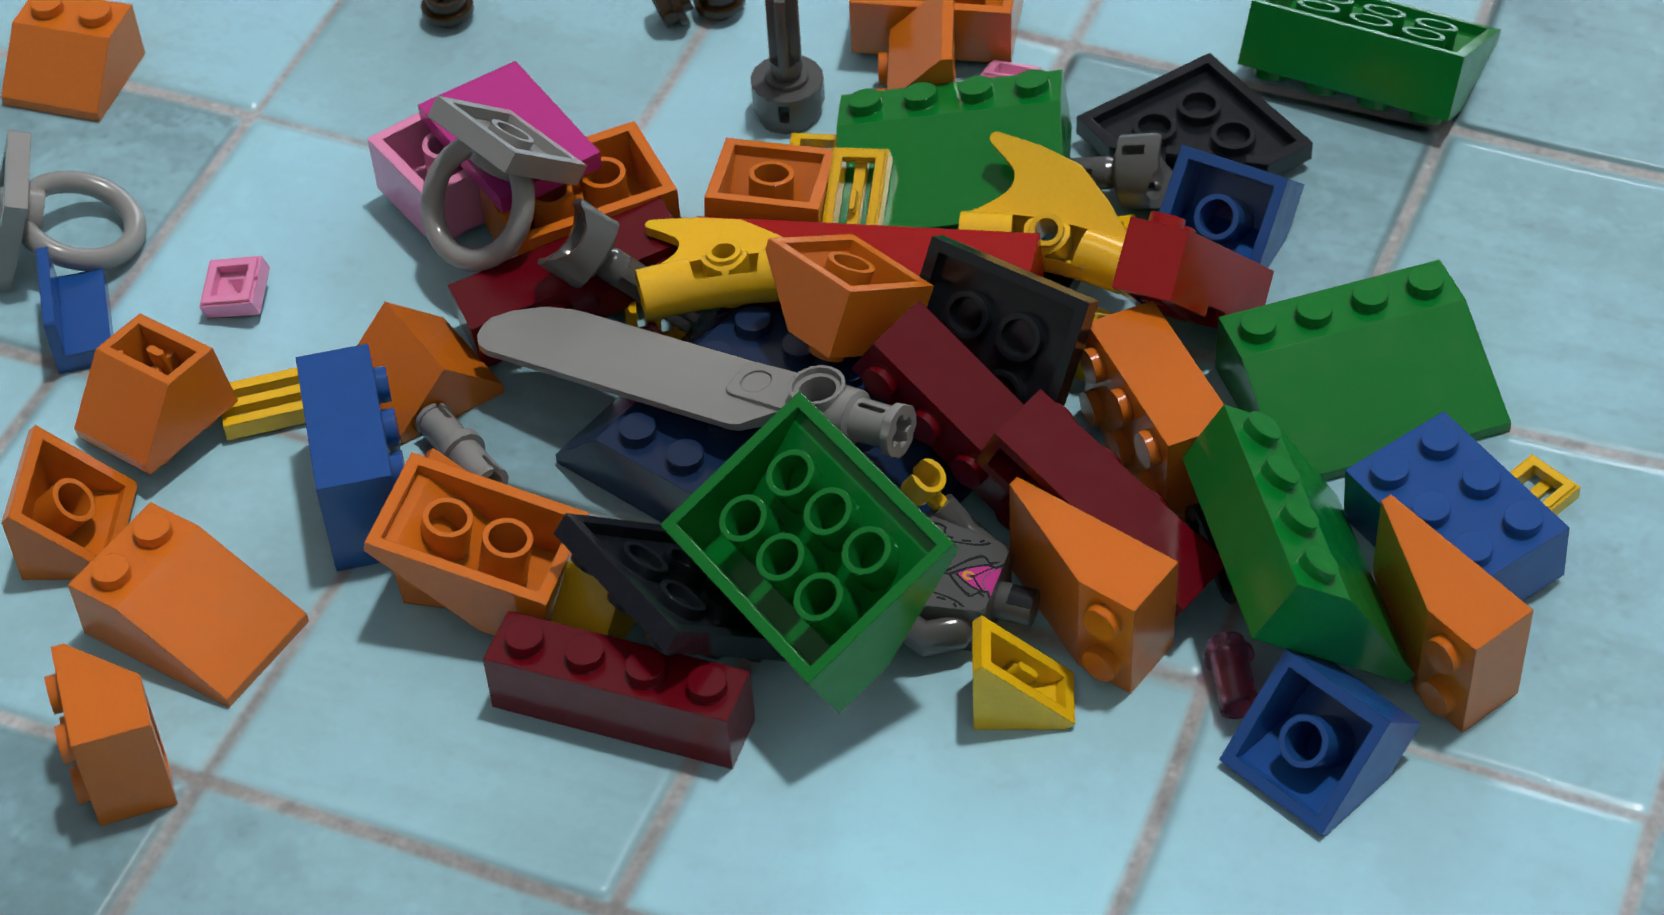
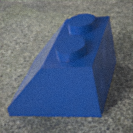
[1159,145,1305,268]
[1219,649,1422,835]

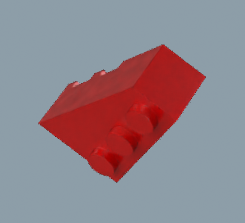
[1112,211,1274,329]

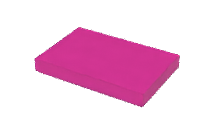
[418,61,602,213]

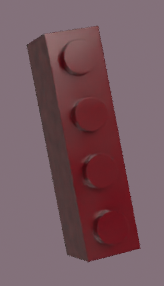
[447,197,678,367]
[851,300,1024,531]
[974,389,1224,619]
[483,611,755,769]

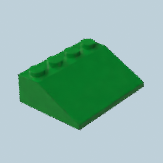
[1237,0,1501,125]
[836,69,1072,229]
[1215,259,1511,481]
[660,391,959,714]
[1182,404,1415,684]

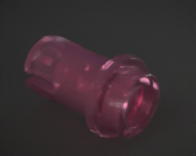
[1203,632,1258,719]

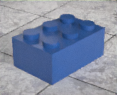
[295,344,405,572]
[1344,411,1570,601]

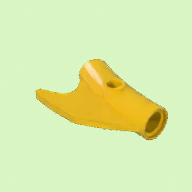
[959,131,1126,295]
[634,217,783,321]

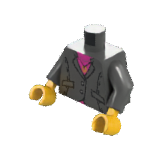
[901,458,1040,657]

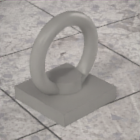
[421,96,587,272]
[0,130,147,292]

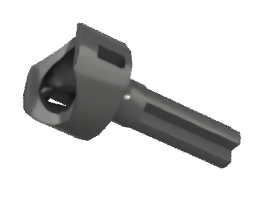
[750,0,825,134]
[1070,133,1173,210]
[537,198,701,333]

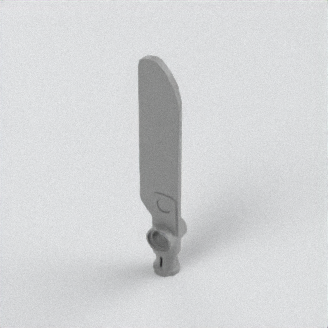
[477,307,916,458]

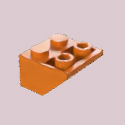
[74,313,238,475]
[44,643,178,826]

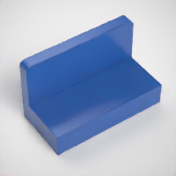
[36,246,114,374]

